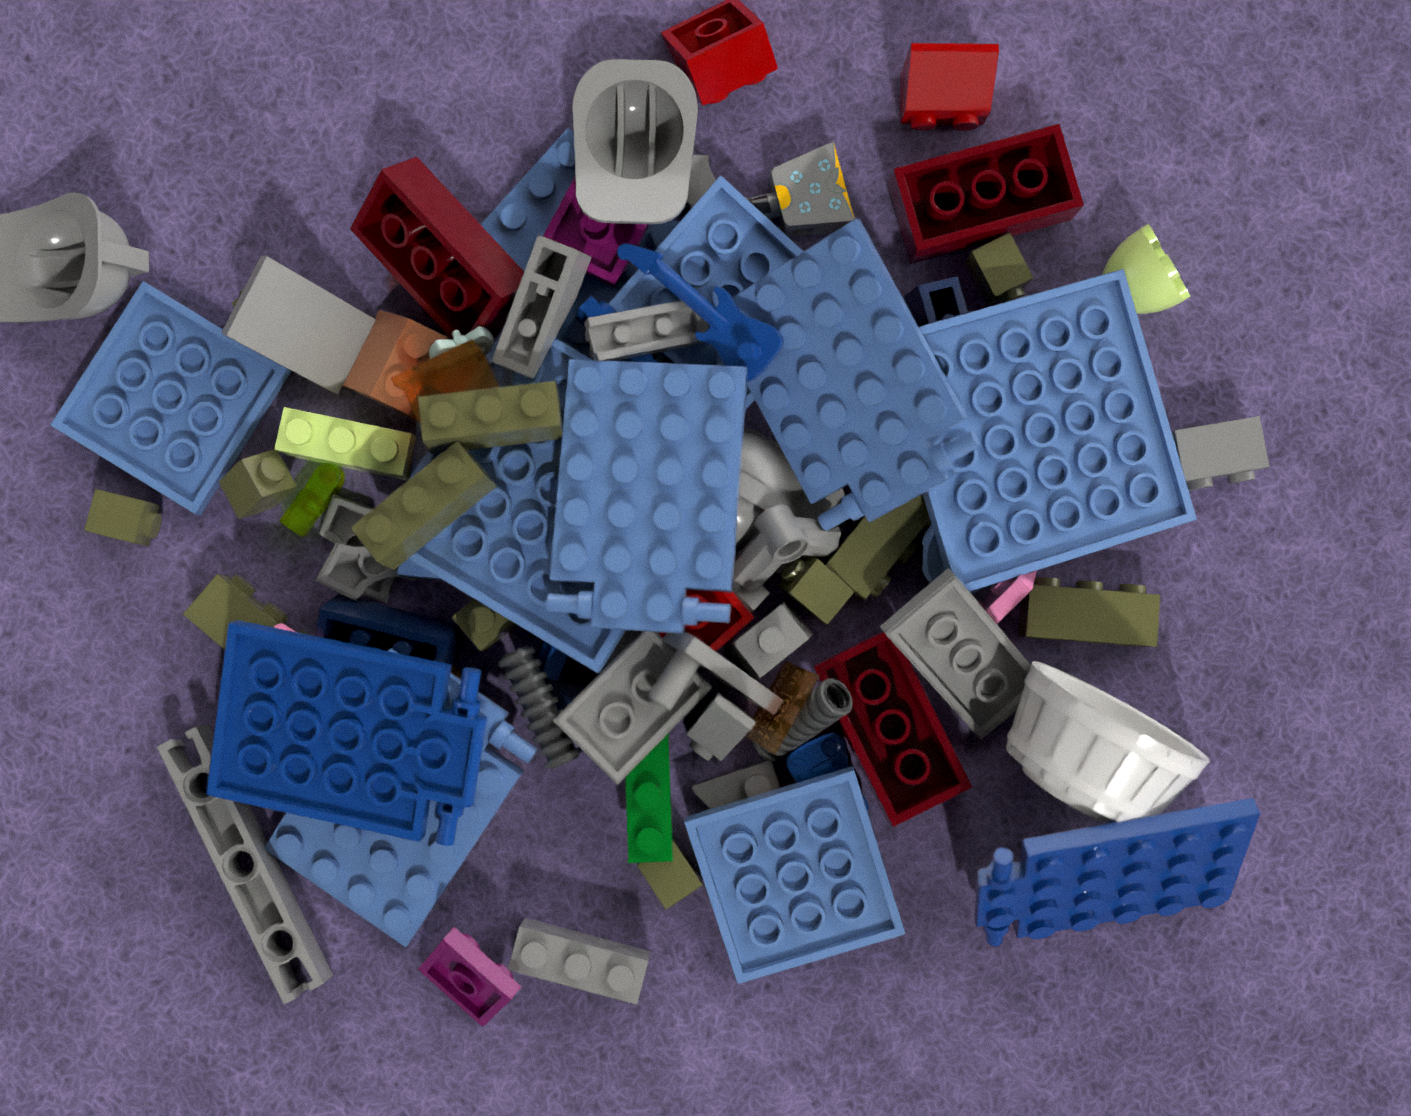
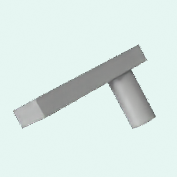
[648,632,784,715]

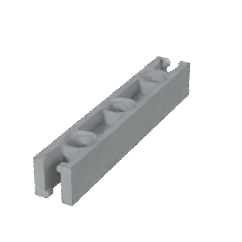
[157,725,333,1004]

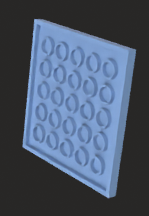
[919,269,1197,592]
[408,327,626,674]

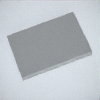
[221,255,376,395]
[553,631,712,785]

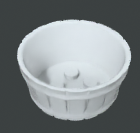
[1006,661,1210,824]

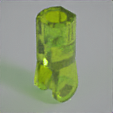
[279,463,345,538]

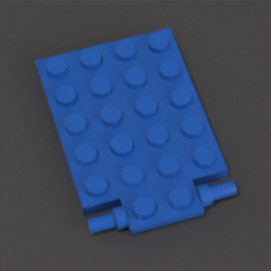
[206,620,487,846]
[974,798,1260,947]

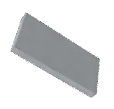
[879,568,1031,740]

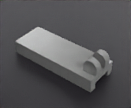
[584,301,708,362]

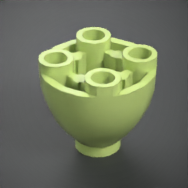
[1102,224,1191,314]

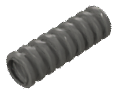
[498,645,582,770]
[753,678,853,761]

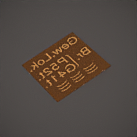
[745,661,820,754]

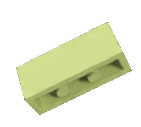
[274,407,416,481]

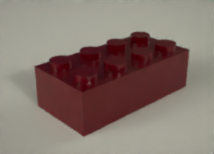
[887,123,1084,264]
[350,156,524,339]
[810,630,972,827]

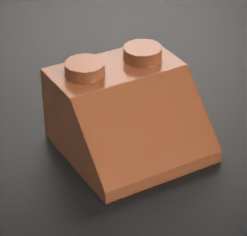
[343,310,449,422]

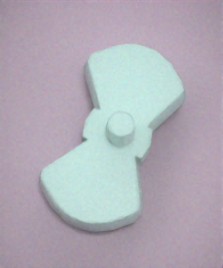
[429,326,494,370]

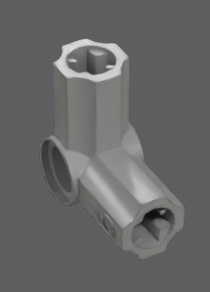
[733,505,841,590]

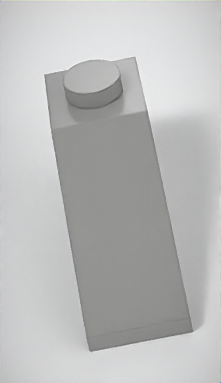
[491,235,592,378]
[686,691,756,761]

